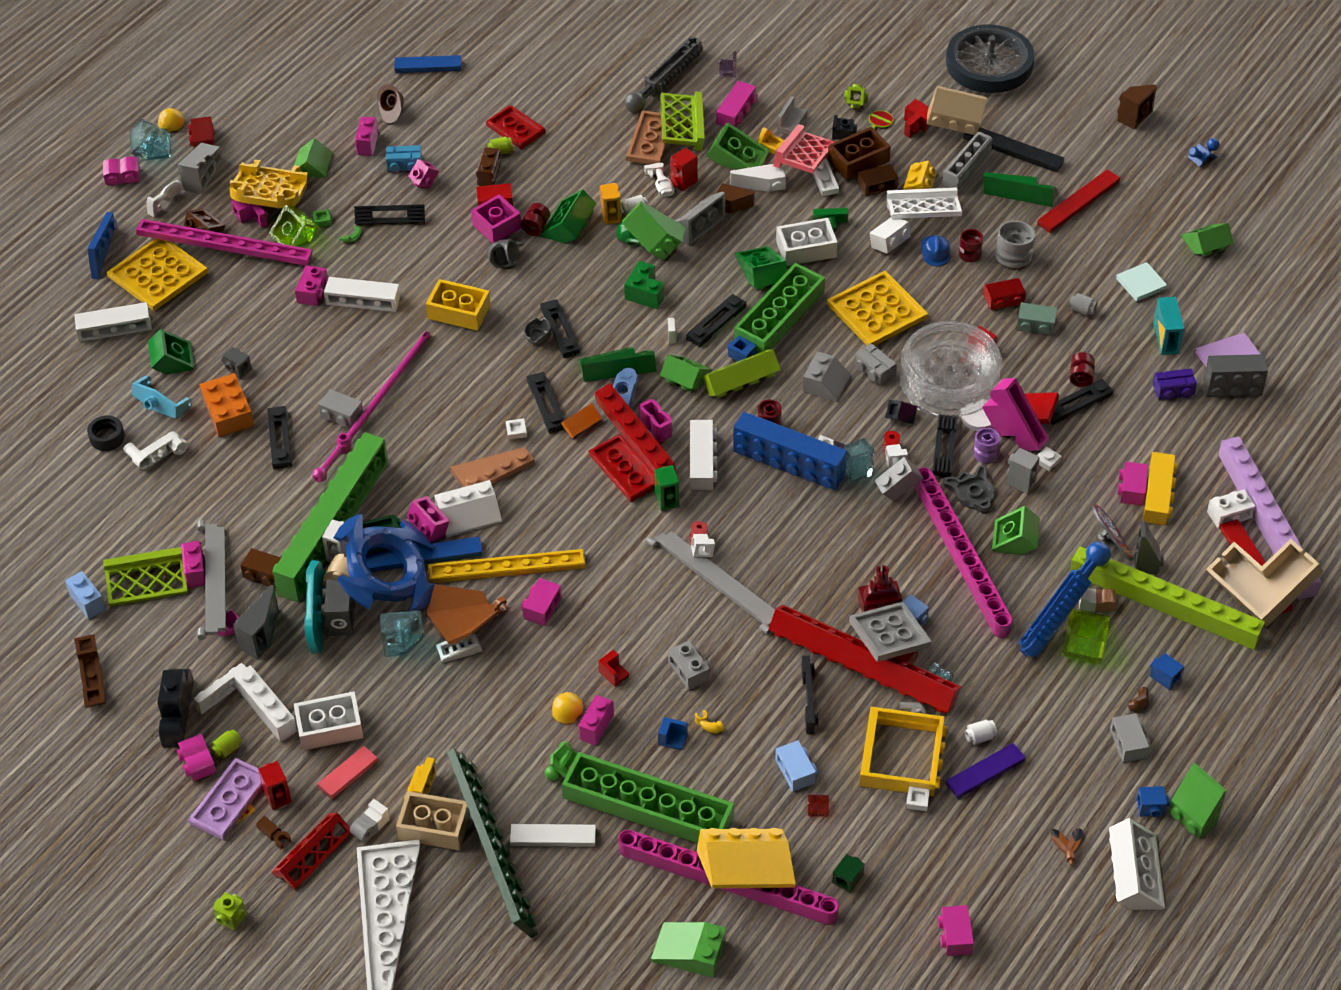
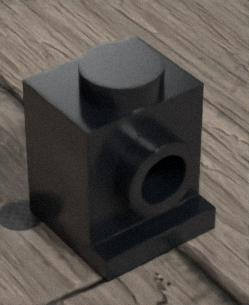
[832,115,858,140]

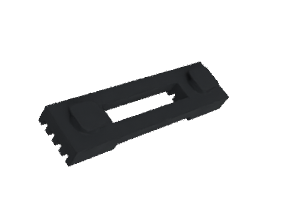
[354,204,425,224]
[686,294,746,348]
[540,299,580,358]
[526,372,565,434]
[1051,379,1114,425]
[267,406,292,469]
[932,413,958,477]
[801,655,819,734]

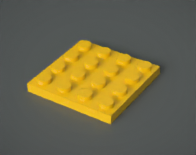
[107,238,208,311]
[827,270,928,346]

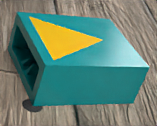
[1153,297,1184,355]

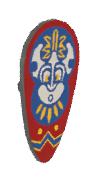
[1092,504,1133,561]

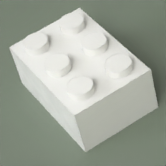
[776,218,837,266]
[294,692,363,751]

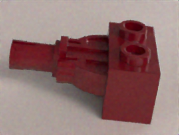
[857,565,902,613]

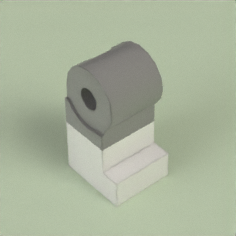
[350,799,390,842]

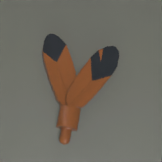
[1050,828,1083,866]

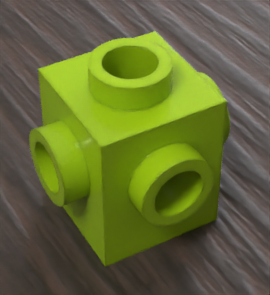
[844,84,869,109]
[213,892,247,930]

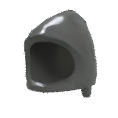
[487,239,524,268]

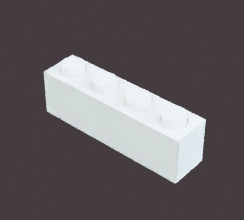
[324,277,401,312]
[74,302,152,342]
[690,420,717,490]
[233,665,298,742]

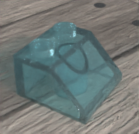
[129,118,171,161]
[380,611,424,657]

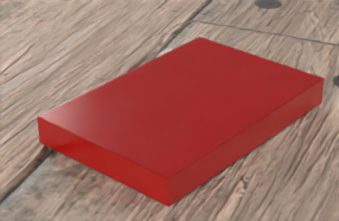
[486,105,546,149]

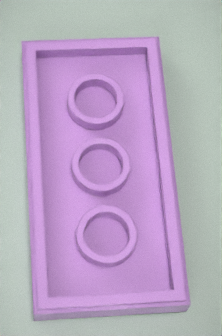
[188,758,263,840]

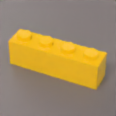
[1143,452,1178,525]

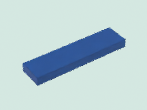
[394,55,461,73]

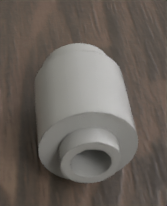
[1069,293,1098,316]

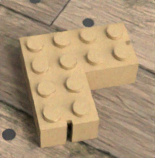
[1206,539,1324,627]

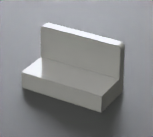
[778,96,807,135]

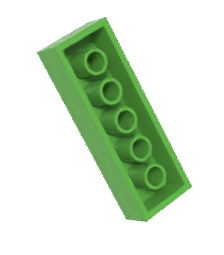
[734,263,825,354]

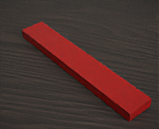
[1037,169,1120,233]
[1220,519,1293,614]

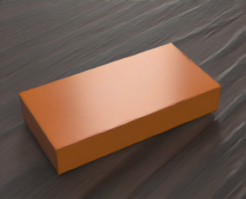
[561,403,602,439]

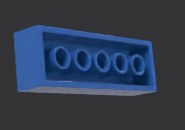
[733,412,847,491]

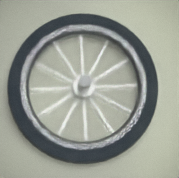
[946,24,1034,93]

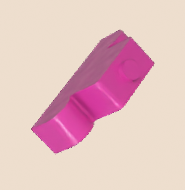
[982,378,1049,451]

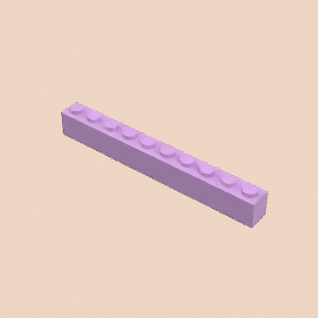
[1219,436,1321,600]

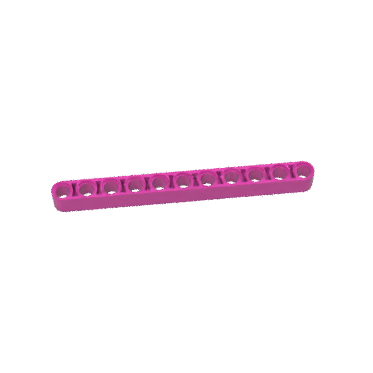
[915,468,1012,638]
[618,830,839,925]

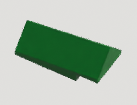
[984,172,1056,207]
[578,347,657,382]

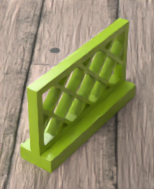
[660,91,705,151]
[103,547,188,607]

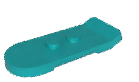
[305,560,326,654]

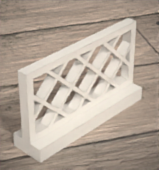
[887,188,962,219]

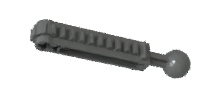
[625,37,703,113]

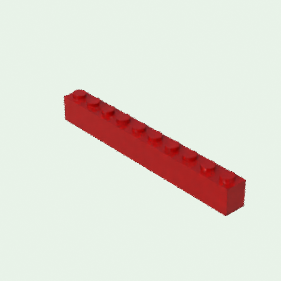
[768,604,962,713]

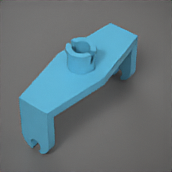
[132,376,192,418]

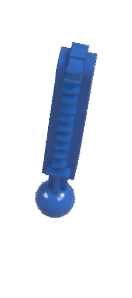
[1019,541,1111,657]

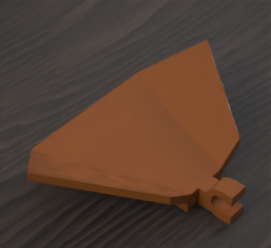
[427,584,508,645]

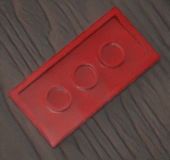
[588,434,655,502]

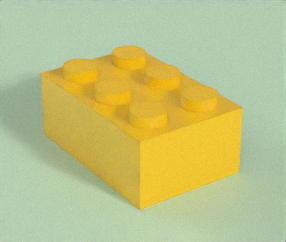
[426,279,491,331]

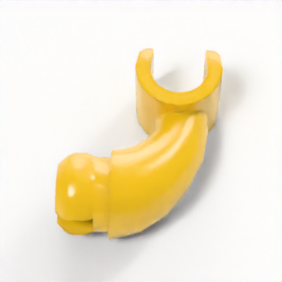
[695,710,724,734]

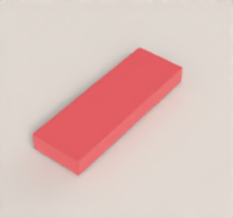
[317,746,378,799]

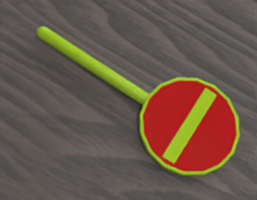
[868,110,894,129]

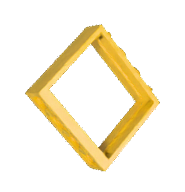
[859,707,947,797]

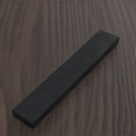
[963,127,1065,172]

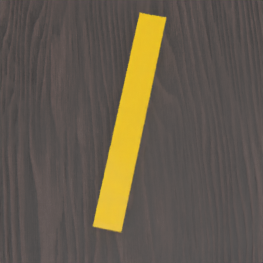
[428,549,586,584]

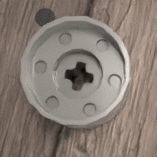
[995,221,1035,268]

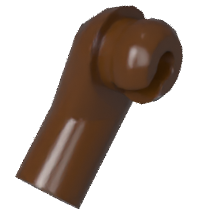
[1128,687,1149,711]

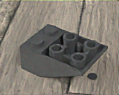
[233,585,279,659]

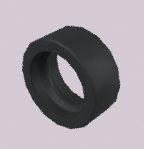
[87,415,125,451]

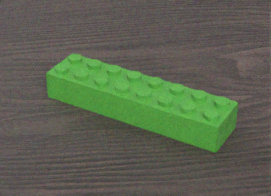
[562,752,734,843]

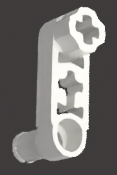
[124,431,188,469]

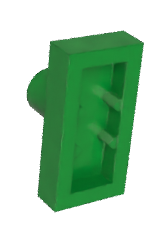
[812,208,849,232]

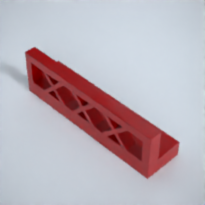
[271,812,350,890]

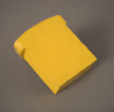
[758,127,785,155]

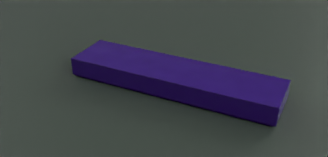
[946,743,1026,799]

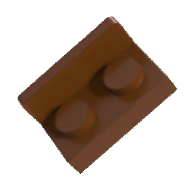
[184,208,225,232]

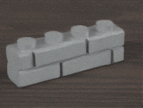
[942,132,993,192]

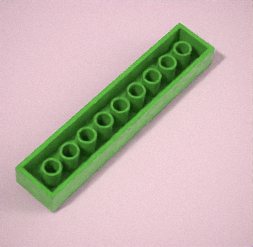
[272,432,388,603]

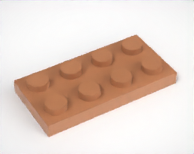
[626,110,675,165]

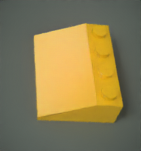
[697,828,796,888]

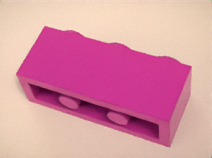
[716,81,758,127]

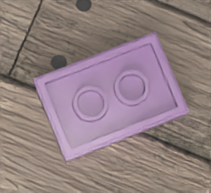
[1195,332,1260,367]

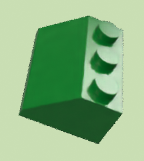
[540,189,597,244]

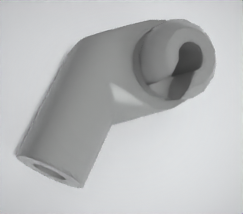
[899,702,927,714]

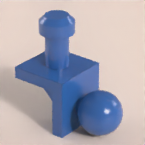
[1188,138,1220,167]

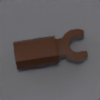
[256,816,291,849]

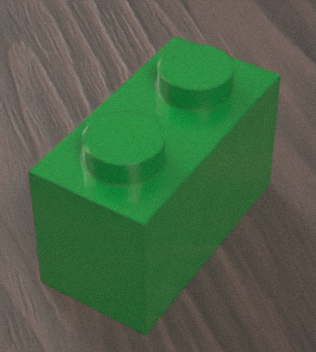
[654,465,680,511]

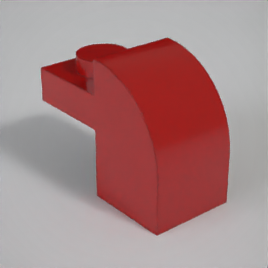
[904,99,929,138]

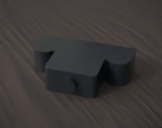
[158,669,194,748]

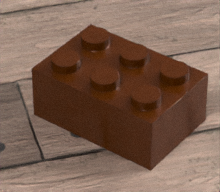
[828,126,891,180]

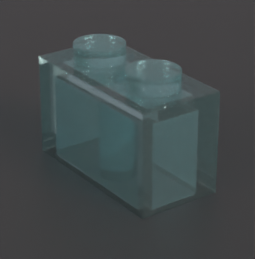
[844,438,875,483]

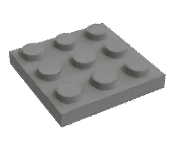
[849,602,932,662]

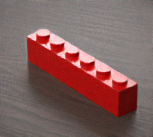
[595,383,676,473]

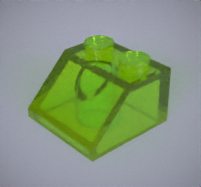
[269,205,320,247]

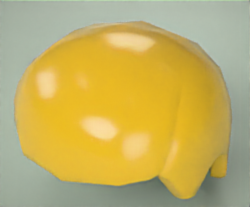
[158,108,185,132]
[552,692,583,724]

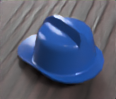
[921,235,950,266]

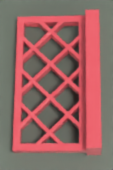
[773,124,834,174]

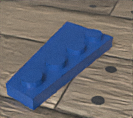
[87,212,117,279]

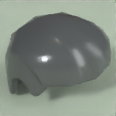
[524,317,551,345]

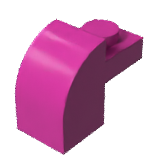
[231,199,268,228]

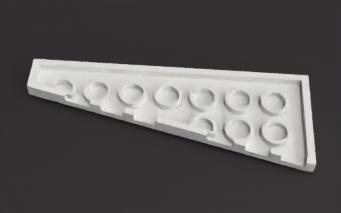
[357,840,420,990]

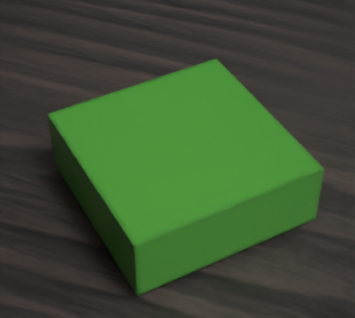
[312,209,332,228]

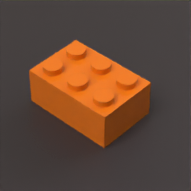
[199,373,254,437]

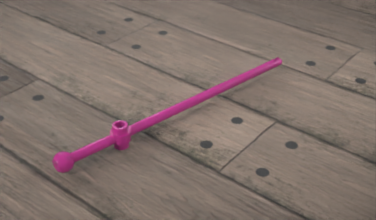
[312,331,431,482]

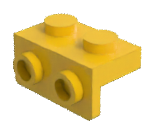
[903,160,936,190]

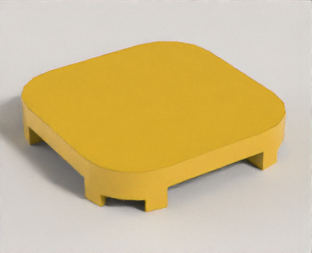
[230,160,307,208]

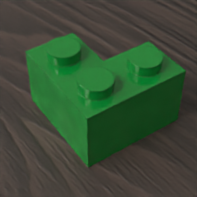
[624,261,665,310]

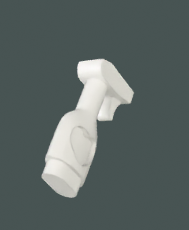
[644,163,675,197]
[146,180,182,217]

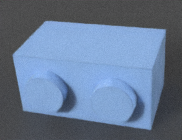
[65,571,106,619]
[775,740,818,792]

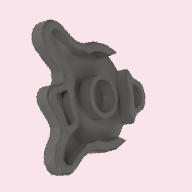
[943,465,994,512]

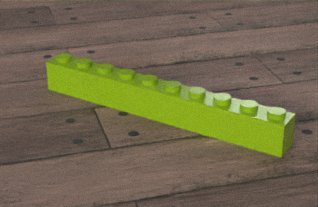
[1069,546,1265,650]

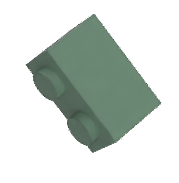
[1017,302,1057,336]

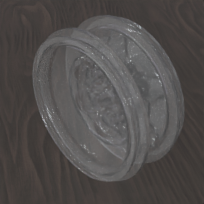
[899,321,1002,419]

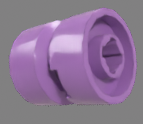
[973,428,1000,463]

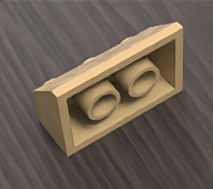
[927,86,987,135]

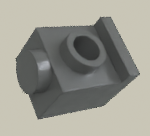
[221,347,252,379]

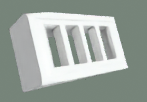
[436,633,482,663]

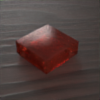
[807,794,829,817]

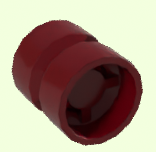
[520,203,551,236]
[959,229,983,263]
[1069,352,1095,387]
[757,399,782,425]

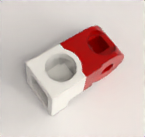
[883,431,908,468]
[689,521,715,557]

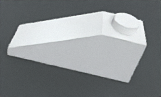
[730,164,786,192]

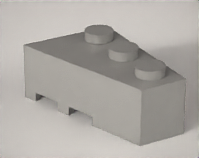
[178,143,222,194]

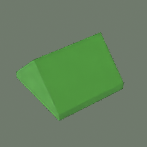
[294,138,333,178]

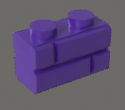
[1153,368,1197,400]

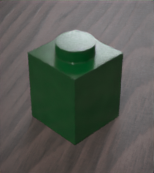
[832,853,865,893]

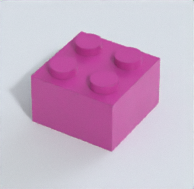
[471,194,521,243]

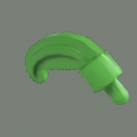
[339,226,361,243]

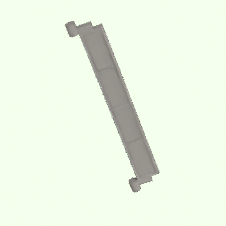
[197,520,226,640]
[646,531,775,635]

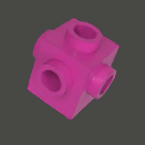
[408,159,440,188]

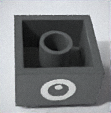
[321,580,355,636]

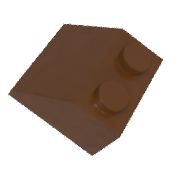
[1117,85,1157,129]

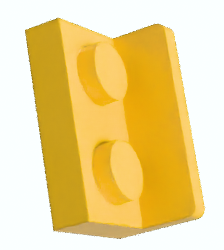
[404,757,437,800]

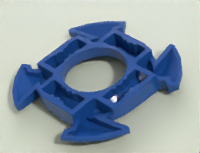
[333,514,435,613]

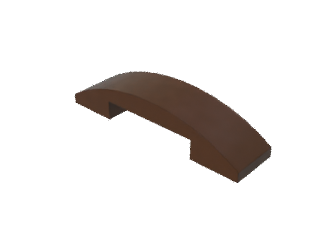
[74,634,106,708]

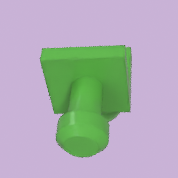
[545,741,578,781]

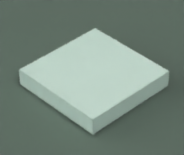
[1116,262,1167,302]

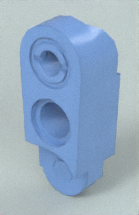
[613,368,638,409]

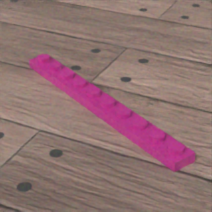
[136,219,312,266]

